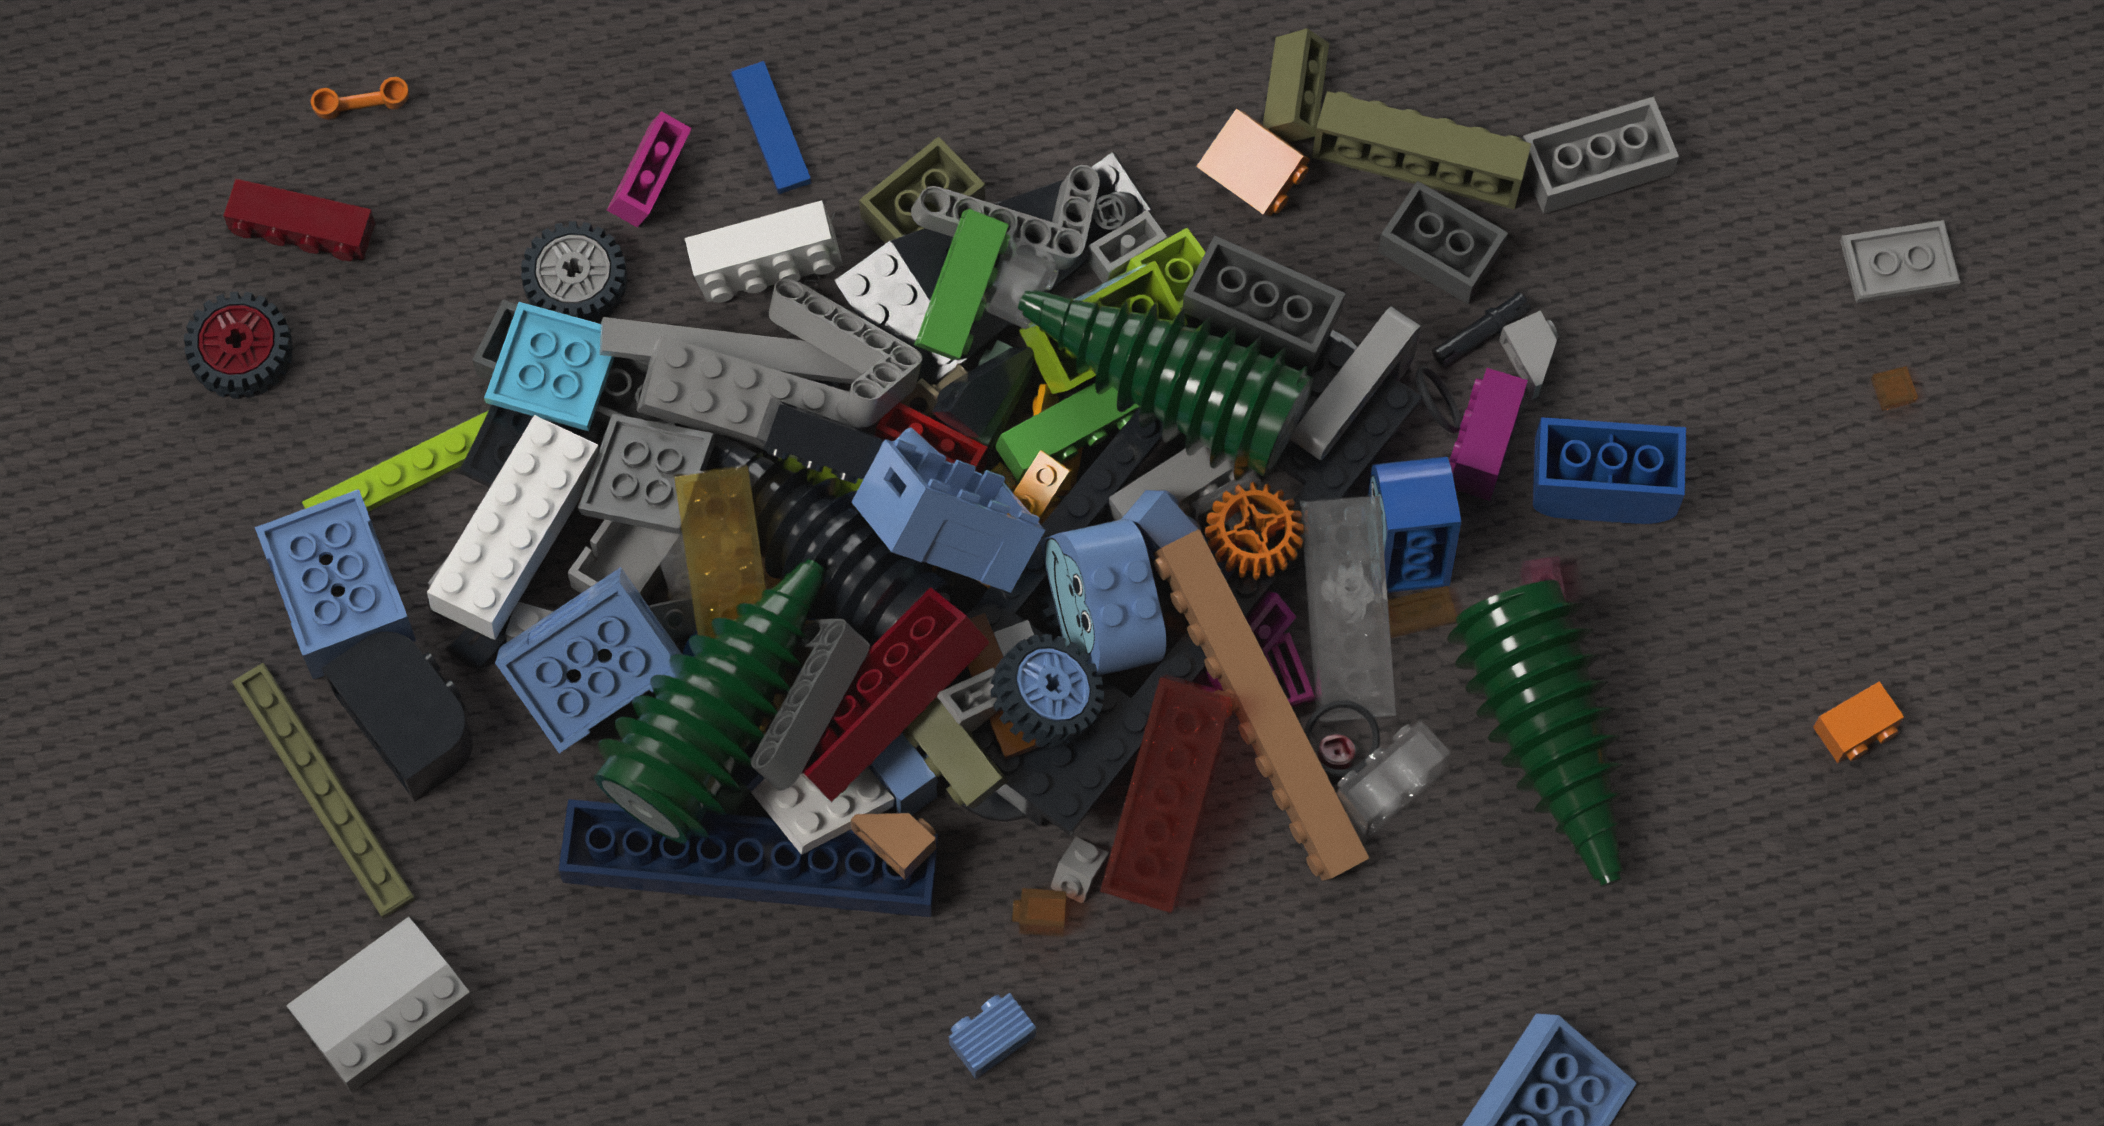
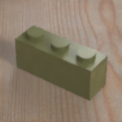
[1263,28,1329,143]
[902,697,1008,809]

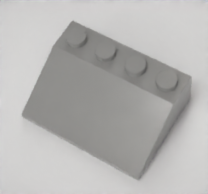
[286,916,474,1093]

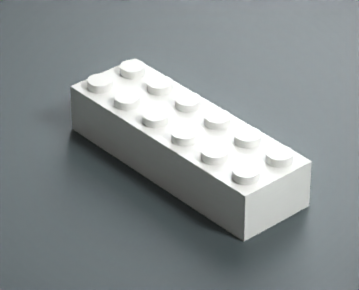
[427,415,599,640]

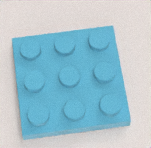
[484,302,614,431]

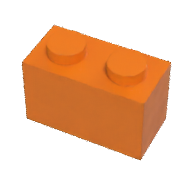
[1813,681,1904,763]

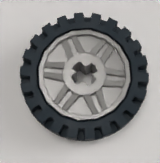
[521,221,627,323]

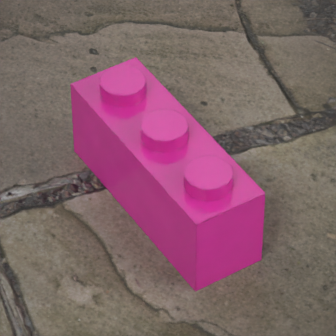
[607,111,692,227]

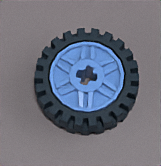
[990,634,1104,748]

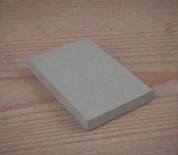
[1840,220,1960,303]

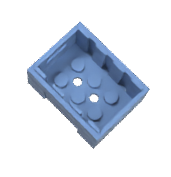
[852,438,1045,593]
[255,489,416,680]
[495,567,682,753]

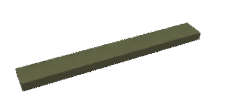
[232,663,415,919]

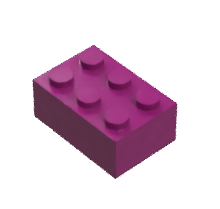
[1449,368,1528,501]

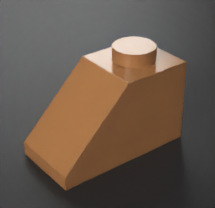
[851,813,936,880]

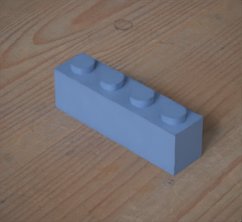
[1121,490,1236,582]

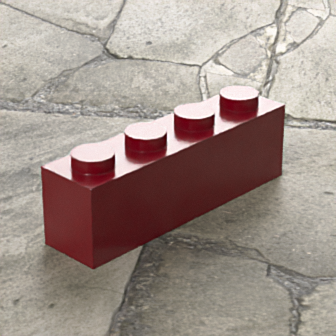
[223,179,375,261]

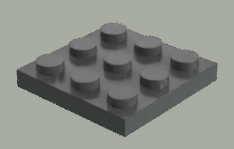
[578,414,716,535]

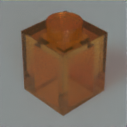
[1012,888,1066,937]

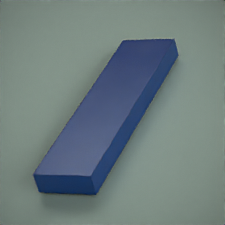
[731,61,811,195]

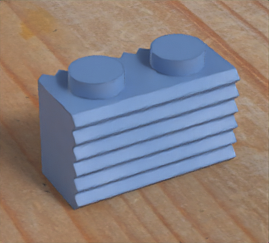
[949,993,1036,1079]

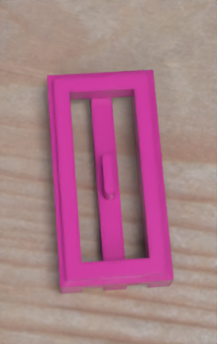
[1265,632,1315,707]

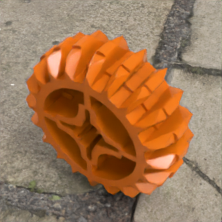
[1205,481,1304,580]

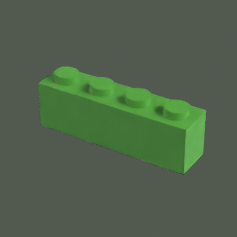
[914,209,1010,360]
[995,383,1139,482]

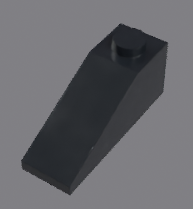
[932,347,1034,438]

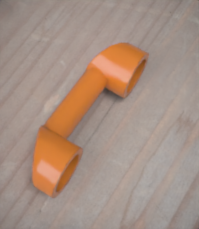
[311,77,409,120]

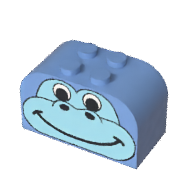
[1040,519,1166,677]

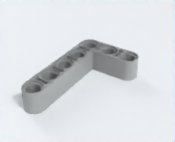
[911,165,1099,270]
[769,279,922,427]
[1290,307,1421,460]

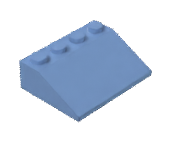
[1462,1014,1636,1126]

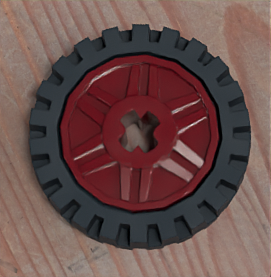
[184,291,293,399]

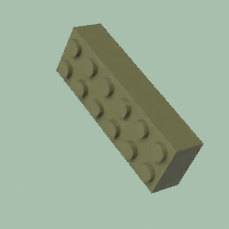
[1312,91,1532,209]

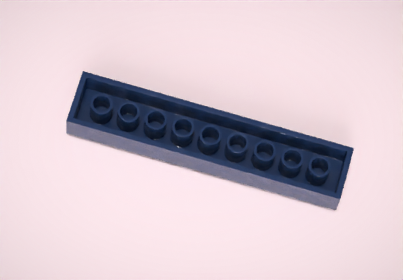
[558,799,939,917]

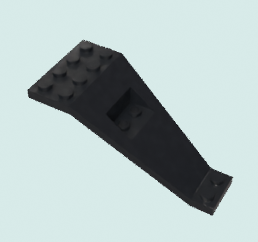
[834,152,1154,385]

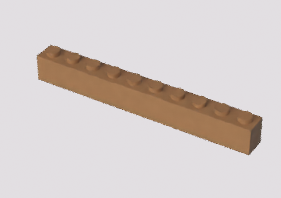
[1153,529,1369,881]

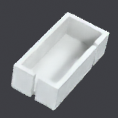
[685,200,843,303]

